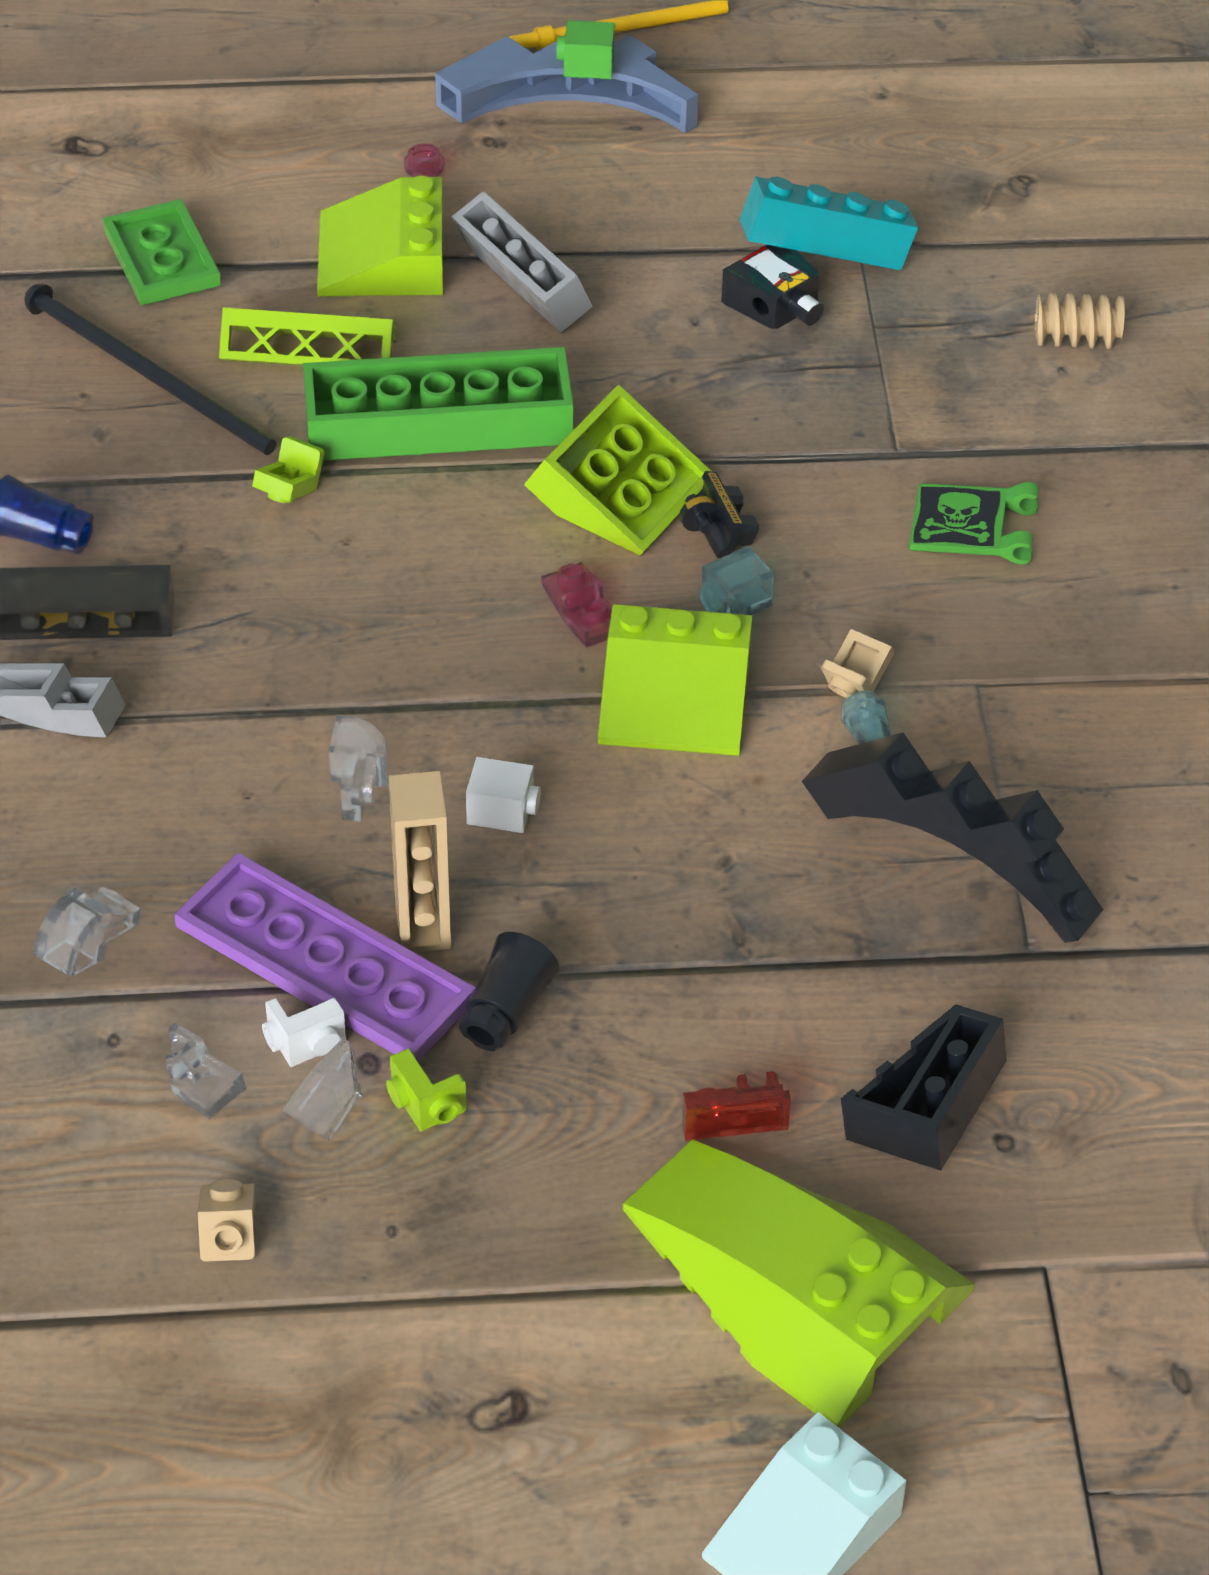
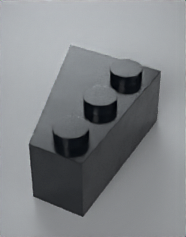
[841,1005,1007,1171]

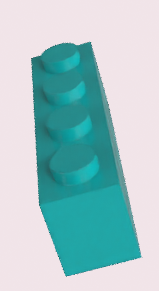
[739,176,918,270]

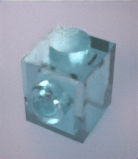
[699,546,774,615]

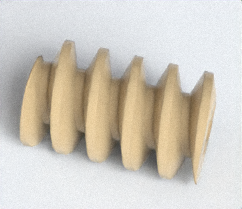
[1035,292,1125,349]

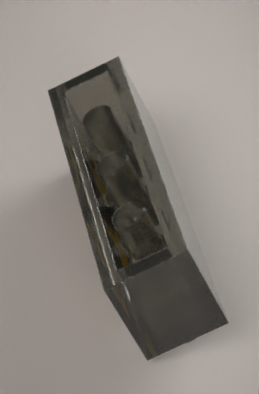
[0,565,174,640]

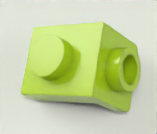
[252,436,324,503]
[386,1048,467,1132]

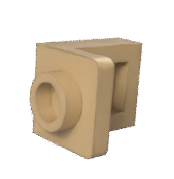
[821,629,894,701]
[198,1179,256,1262]

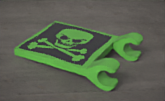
[909,482,1039,565]

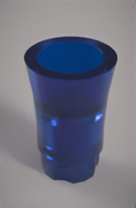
[0,475,94,554]

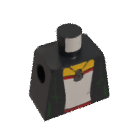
[721,245,824,329]

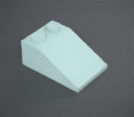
[702,1412,906,1575]

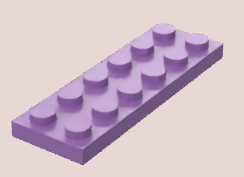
[174,853,476,1062]

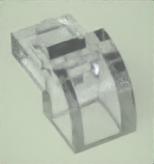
[329,715,388,821]
[33,887,142,977]

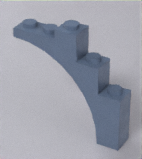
[435,34,698,133]

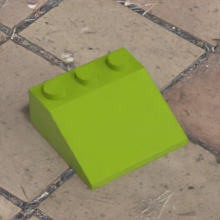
[317,175,443,296]
[524,384,711,556]
[598,604,752,756]

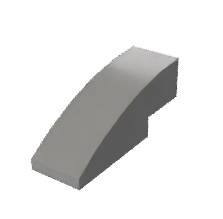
[0,663,126,738]

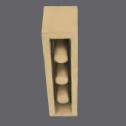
[389,771,451,953]

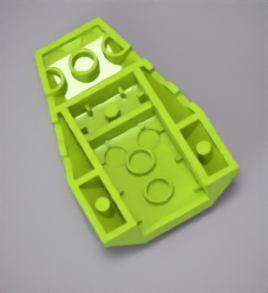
[623,1139,975,1428]

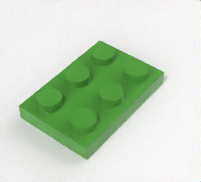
[102,199,221,306]

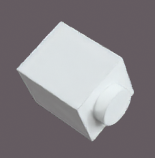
[466,757,541,833]

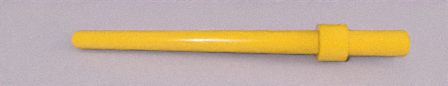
[509,0,728,51]

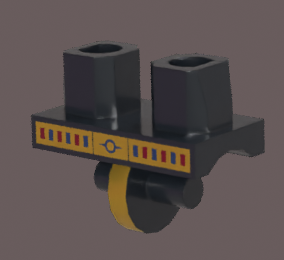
[679,471,759,559]

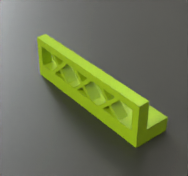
[219,308,397,366]

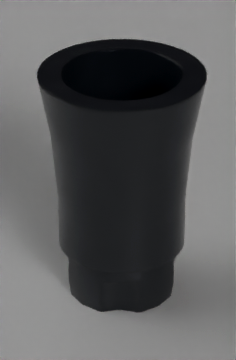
[459,932,559,1051]

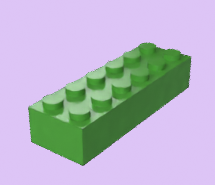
[303,347,573,460]

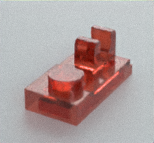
[682,1071,791,1141]

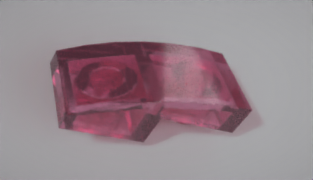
[541,562,612,648]

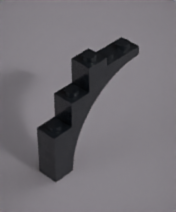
[801,732,1104,943]

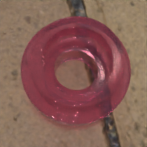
[404,143,445,177]

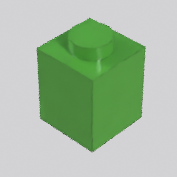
[557,20,615,79]

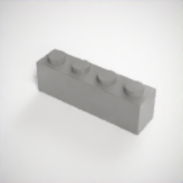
[452,191,593,333]

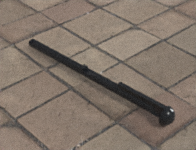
[24,283,276,455]

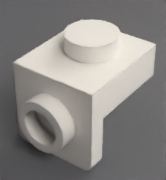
[262,998,346,1067]

